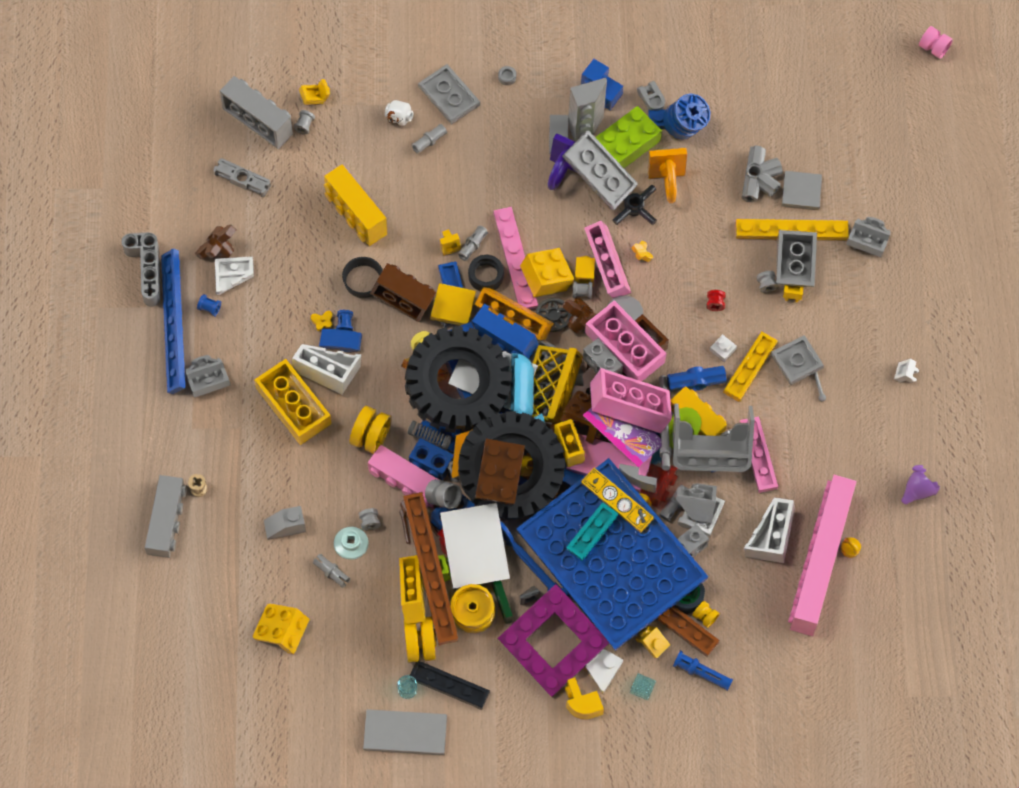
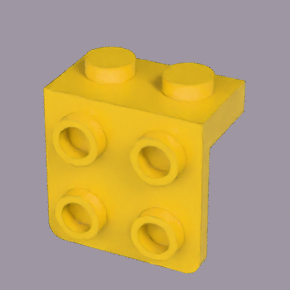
[253,604,310,654]

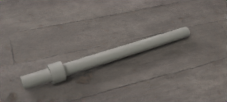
[659,375,672,470]

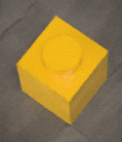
[575,256,595,287]

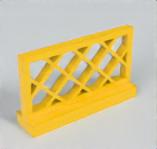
[532,345,583,424]

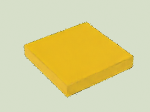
[431,283,476,326]

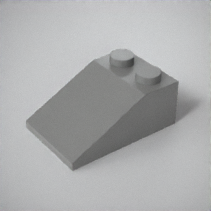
[776,230,817,287]

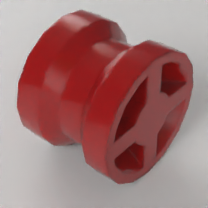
[706,289,726,311]

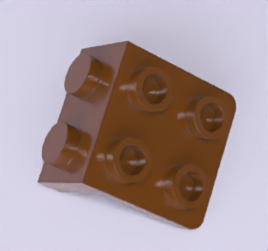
[563,391,602,444]

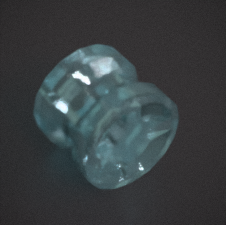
[397,675,417,699]

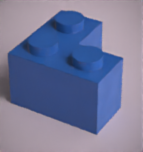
[581,59,623,111]

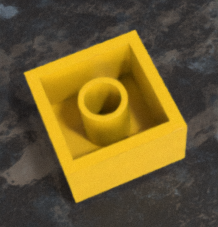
[520,248,574,297]

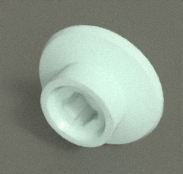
[334,527,369,560]

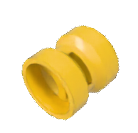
[692,601,720,628]

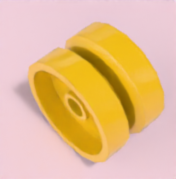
[349,405,392,454]
[450,584,496,633]
[404,616,437,663]

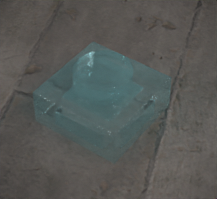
[630,673,656,700]

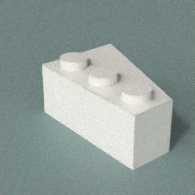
[292,344,361,395]

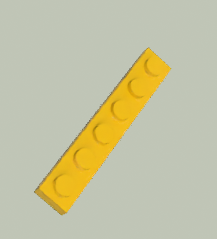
[736,219,849,241]

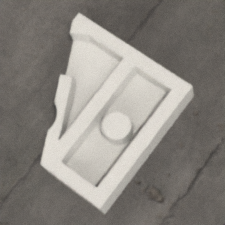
[215,257,254,295]
[585,649,623,694]

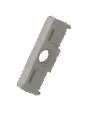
[213,158,271,197]

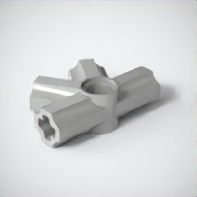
[741,145,783,203]

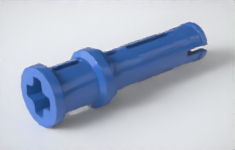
[673,650,733,691]

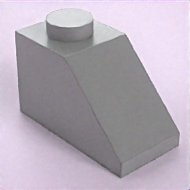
[264,506,306,540]

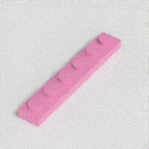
[493,207,538,310]

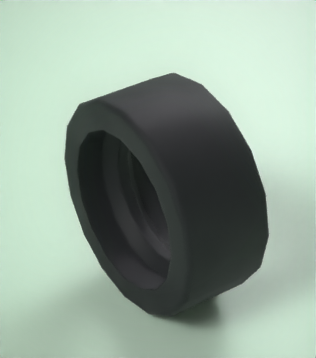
[468,254,504,291]

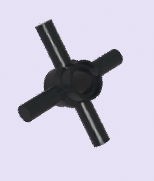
[612,184,657,225]

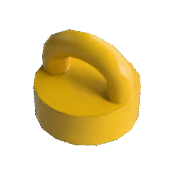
[841,537,861,558]

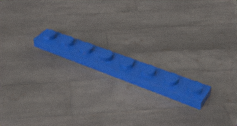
[161,249,186,394]

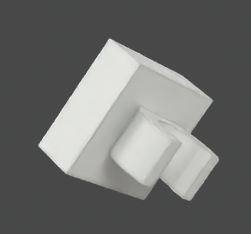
[710,334,737,362]
[894,359,919,383]

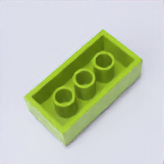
[595,106,662,168]

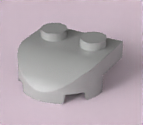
[846,217,890,257]
[186,355,231,397]

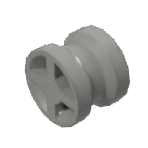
[757,271,778,293]
[359,508,381,531]

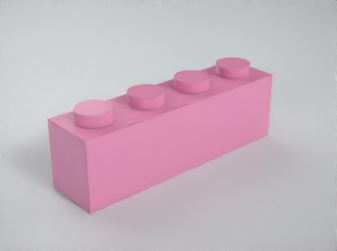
[584,221,631,298]
[368,445,439,509]

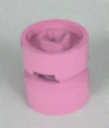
[919,26,953,59]

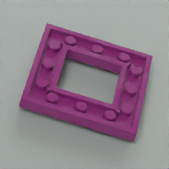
[498,584,609,697]

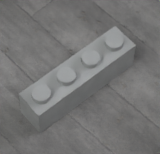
[145,475,187,558]

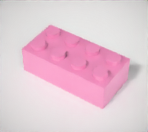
[585,300,667,381]
[590,368,672,433]

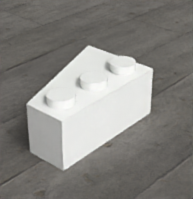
[744,498,795,563]

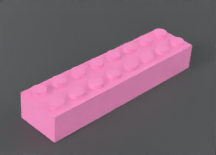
[788,475,856,636]

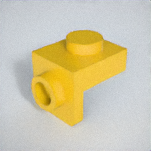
[299,79,330,105]
[635,626,670,658]

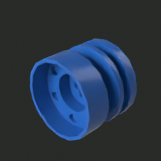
[663,93,711,140]

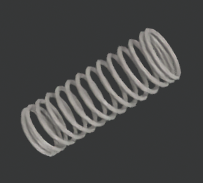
[407,420,452,450]

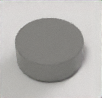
[498,66,516,85]

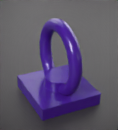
[548,133,576,191]

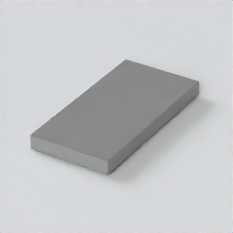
[562,130,638,210]
[363,709,447,755]

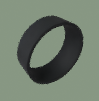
[342,257,383,298]

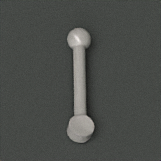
[813,372,826,402]

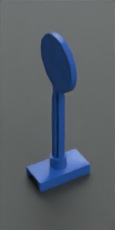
[500,521,569,596]

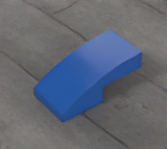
[319,329,363,352]

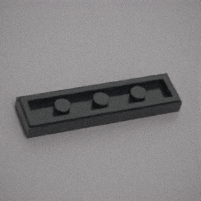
[409,661,490,710]

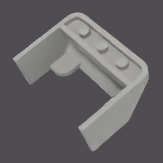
[673,404,755,472]

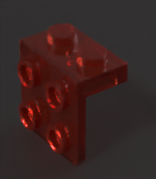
[638,463,679,509]

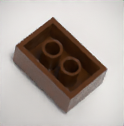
[370,263,437,322]
[475,439,525,506]

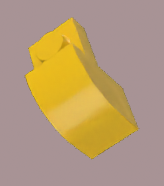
[565,677,604,719]

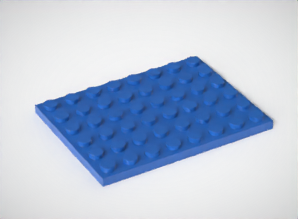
[516,458,708,651]

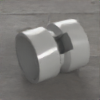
[425,479,462,509]

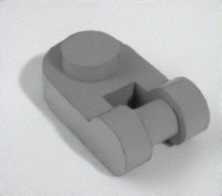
[637,81,665,111]

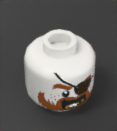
[385,100,413,126]

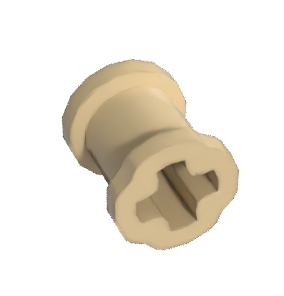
[188,474,207,497]

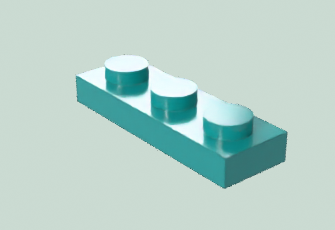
[566,502,618,561]

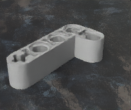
[121,232,160,307]

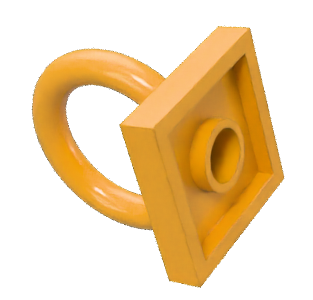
[648,148,687,204]

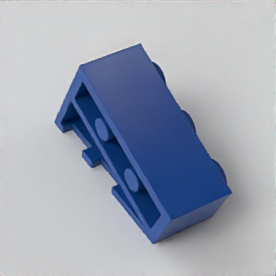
[472,304,539,359]

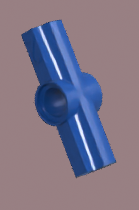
[667,366,727,392]

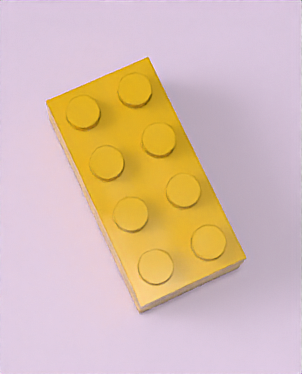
[324,164,387,246]
[254,359,332,445]

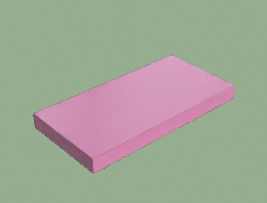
[566,433,652,492]

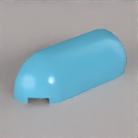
[510,353,534,417]

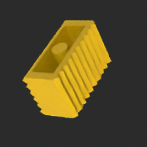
[554,419,585,467]

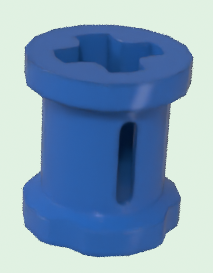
[197,294,222,317]
[336,309,353,331]

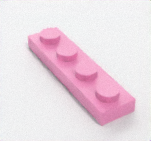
[740,416,778,493]

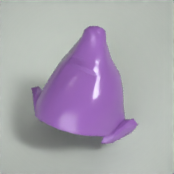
[901,465,940,504]

